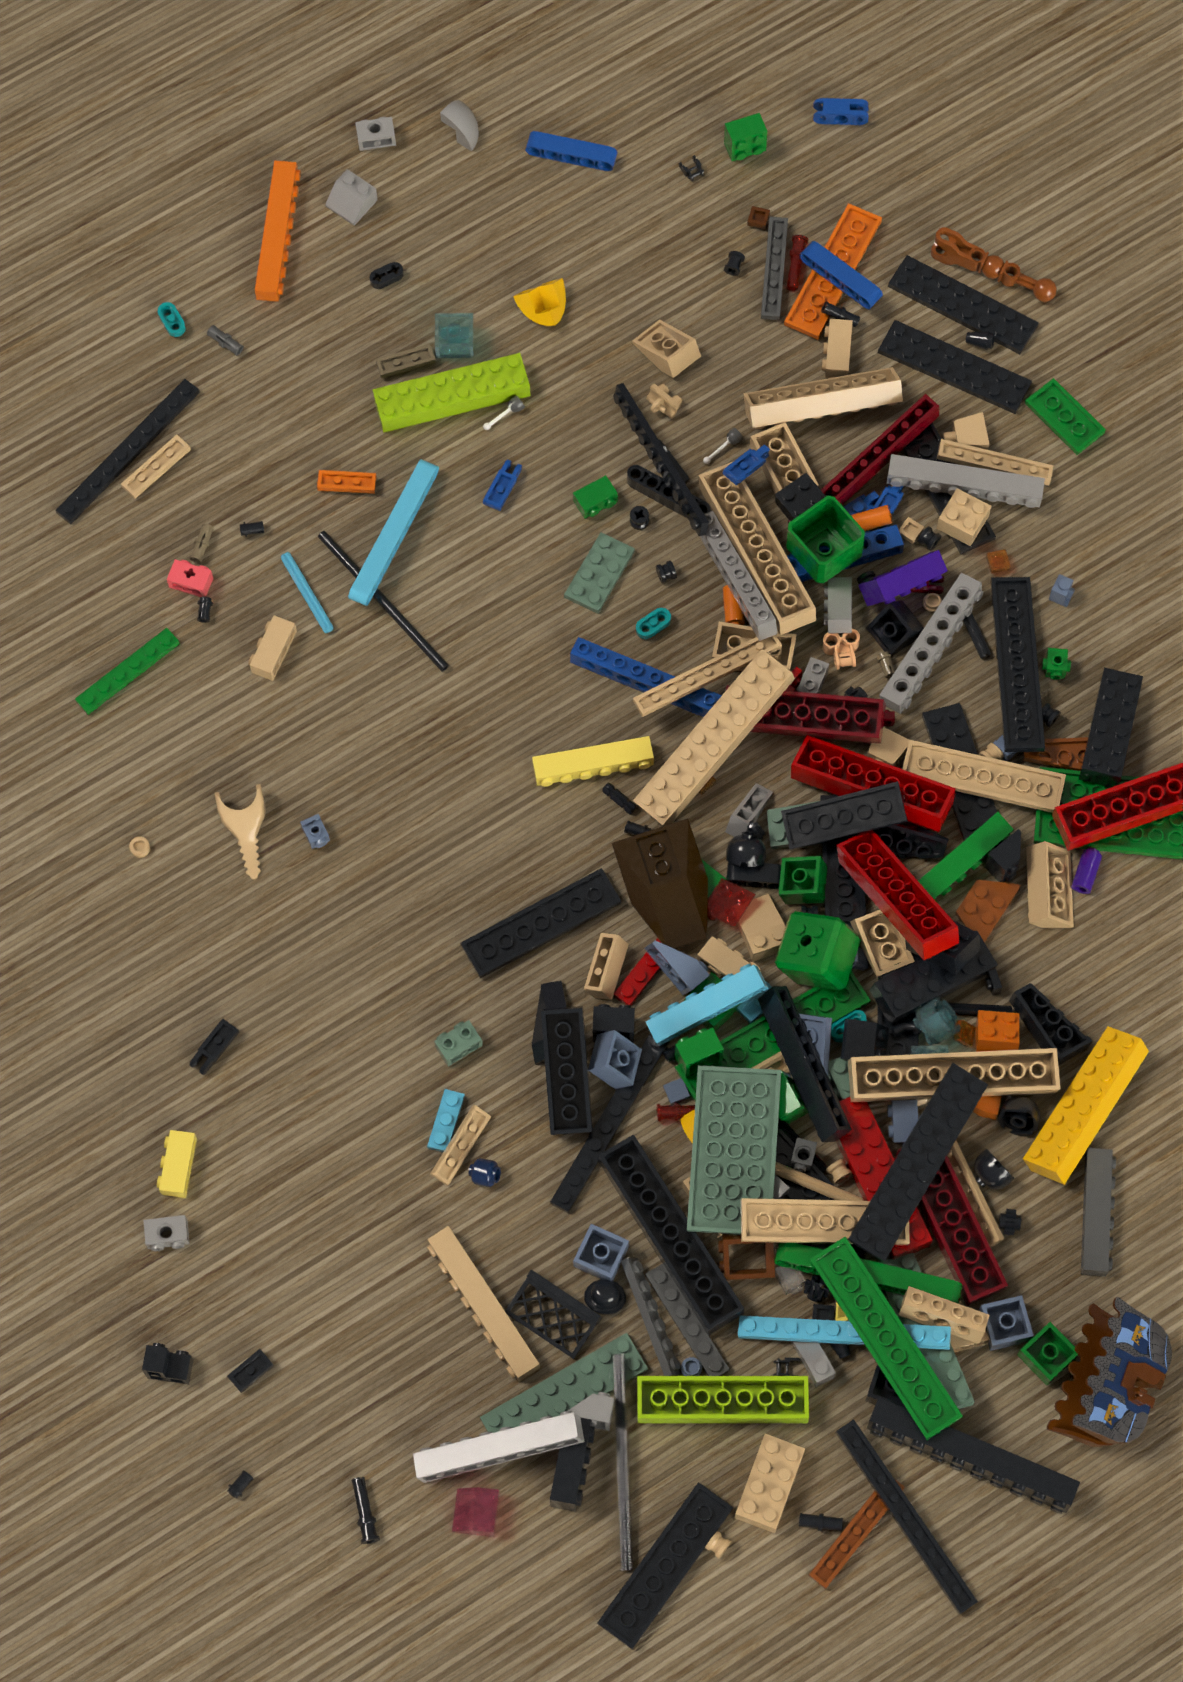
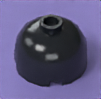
[726,832,766,867]
[998,1096,1041,1136]
[974,1149,1014,1190]

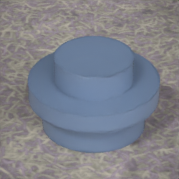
[681,1357,702,1376]

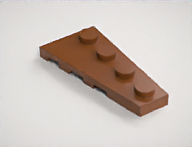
[1023,737,1088,771]

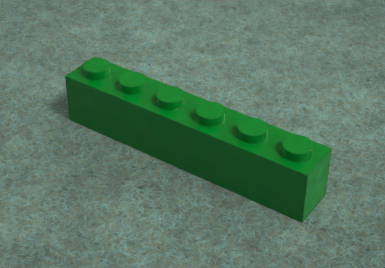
[918,812,1014,902]

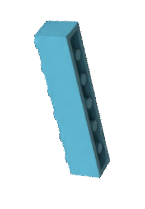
[646,964,769,1045]

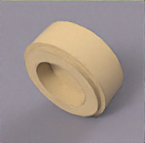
[129,837,150,858]

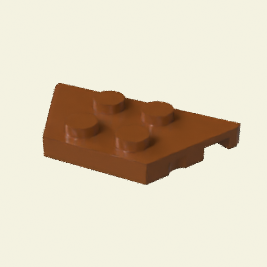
[956,880,1021,943]

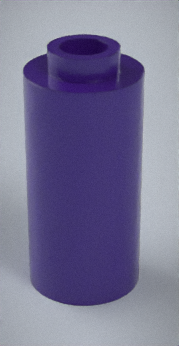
[1071,847,1102,894]

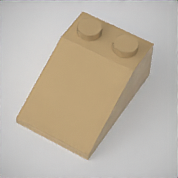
[632,320,701,378]
[731,894,786,962]
[850,910,915,976]

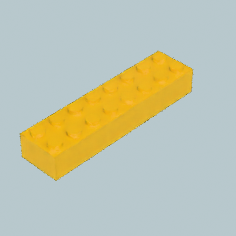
[1023,1026,1149,1185]

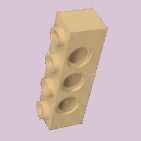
[898,1286,990,1344]

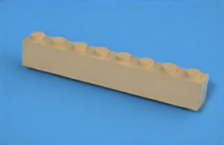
[427,1226,540,1382]

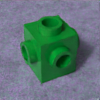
[1042,648,1071,680]

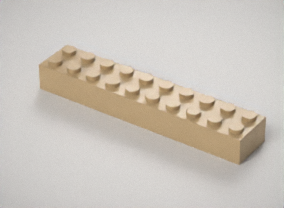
[698,461,816,635]
[633,649,795,827]
[848,1048,1060,1102]

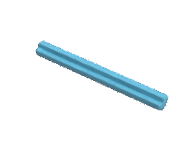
[281,552,333,633]

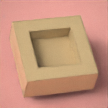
[899,517,924,544]

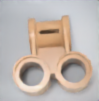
[822,629,860,670]

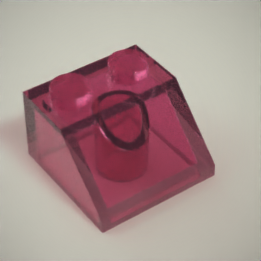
[452,1487,500,1537]

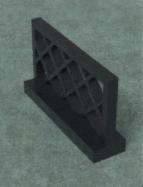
[505,1270,603,1359]

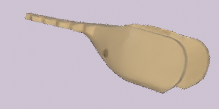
[215,784,266,880]

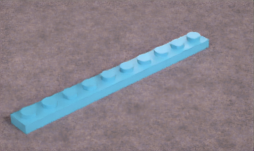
[738,1316,951,1350]

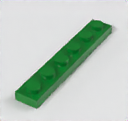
[75,628,180,715]

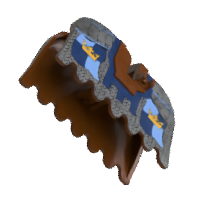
[1047,1297,1172,1447]

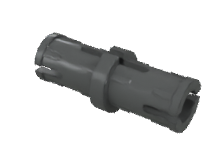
[207,325,244,356]

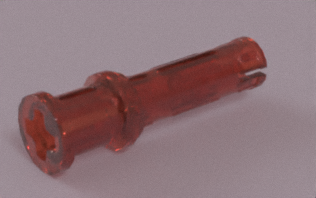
[786,235,809,292]
[656,1103,695,1122]

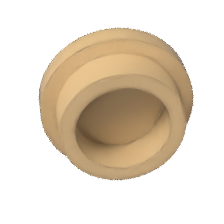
[923,593,942,612]

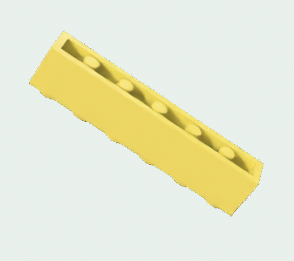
[532,736,654,787]

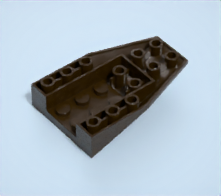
[612,818,708,949]

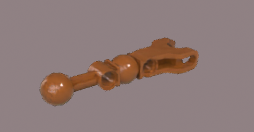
[931,227,1057,302]

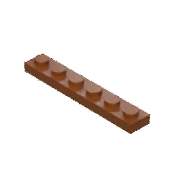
[808,1479,905,1589]

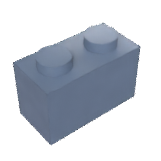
[887,1099,918,1142]

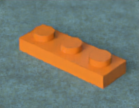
[317,470,377,494]

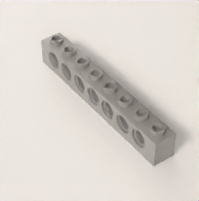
[699,511,777,641]
[879,573,983,714]

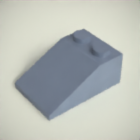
[644,940,709,995]

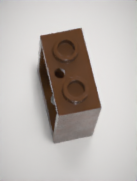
[718,1234,775,1280]

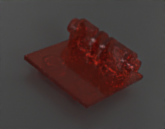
[708,878,756,927]

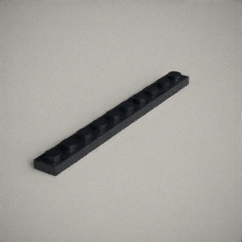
[55,379,200,525]
[613,383,709,536]
[550,1032,670,1213]
[835,1419,978,1614]

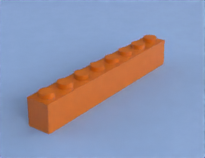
[255,160,301,302]

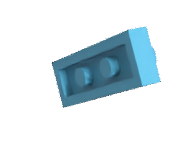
[427,1089,465,1152]

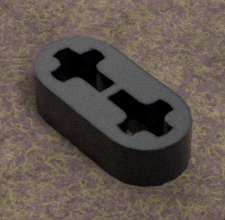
[369,262,404,289]

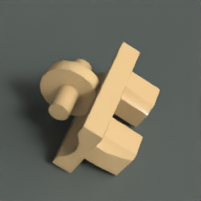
[646,384,682,419]

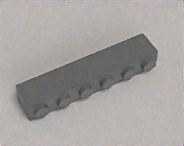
[1081,1148,1116,1277]

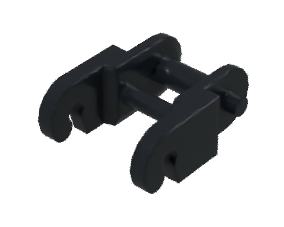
[679,155,704,181]
[773,1357,801,1376]

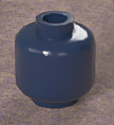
[469,1158,501,1187]

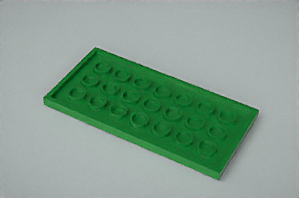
[1033,767,1183,860]

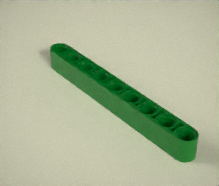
[774,1243,963,1304]

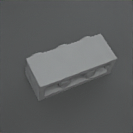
[824,577,852,633]

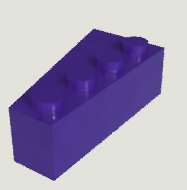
[858,550,948,606]

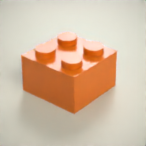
[976,1010,1019,1052]

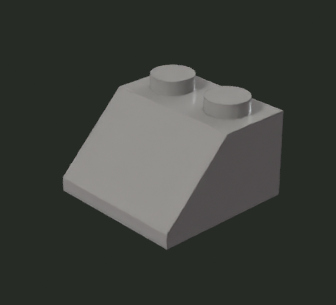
[325,169,378,226]
[568,1392,614,1431]

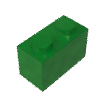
[573,475,618,519]

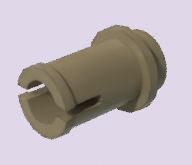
[877,651,895,678]

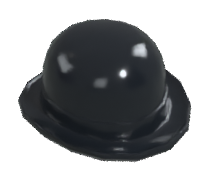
[584,1279,626,1314]

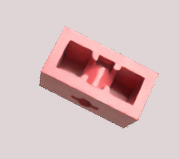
[167,559,213,597]

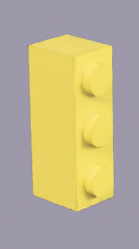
[157,1130,197,1198]

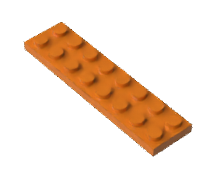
[784,203,882,340]

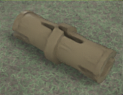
[190,523,214,563]

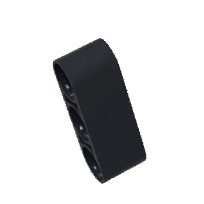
[726,862,781,889]

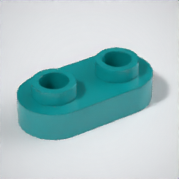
[158,302,186,337]
[636,608,671,639]
[831,1010,867,1042]

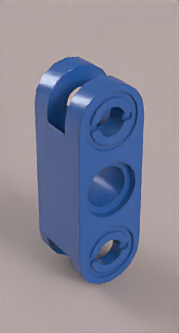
[813,98,869,125]

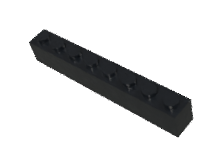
[758,986,852,1142]

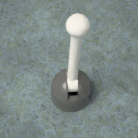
[483,395,525,430]
[703,428,743,464]

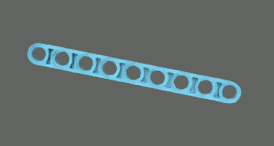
[348,459,439,606]

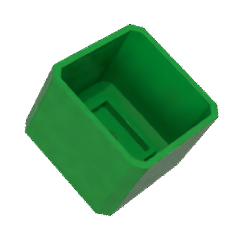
[786,496,865,583]
[775,911,861,991]

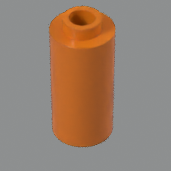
[851,505,893,531]
[723,585,745,625]

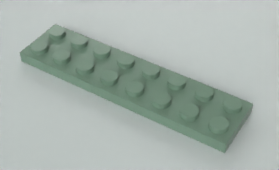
[878,1253,975,1409]
[480,1333,648,1433]

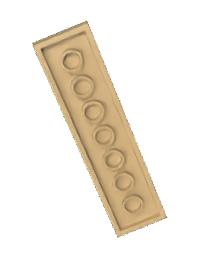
[903,740,1066,813]
[741,1198,910,1245]

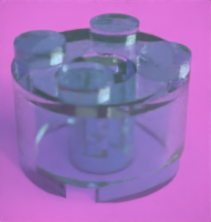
[913,997,960,1046]

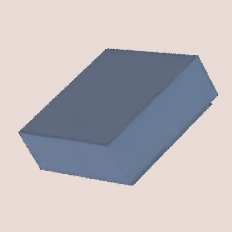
[663,1078,690,1105]

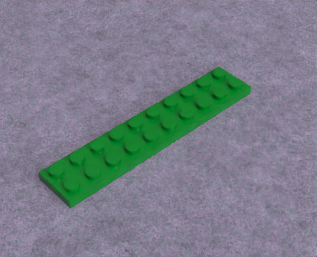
[675,971,871,1102]
[810,1237,963,1440]

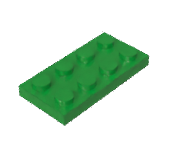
[1025,378,1106,455]

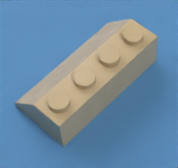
[1026,841,1074,928]

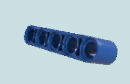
[525,131,618,171]
[799,241,883,309]

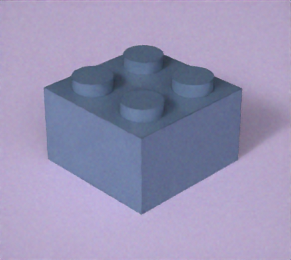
[588,1030,642,1089]
[573,1224,629,1282]
[979,1295,1034,1351]

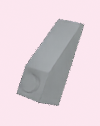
[725,783,773,837]
[791,1341,836,1387]

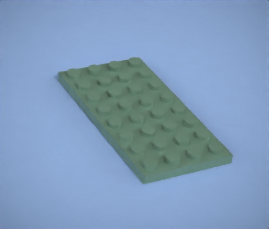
[687,1066,781,1235]

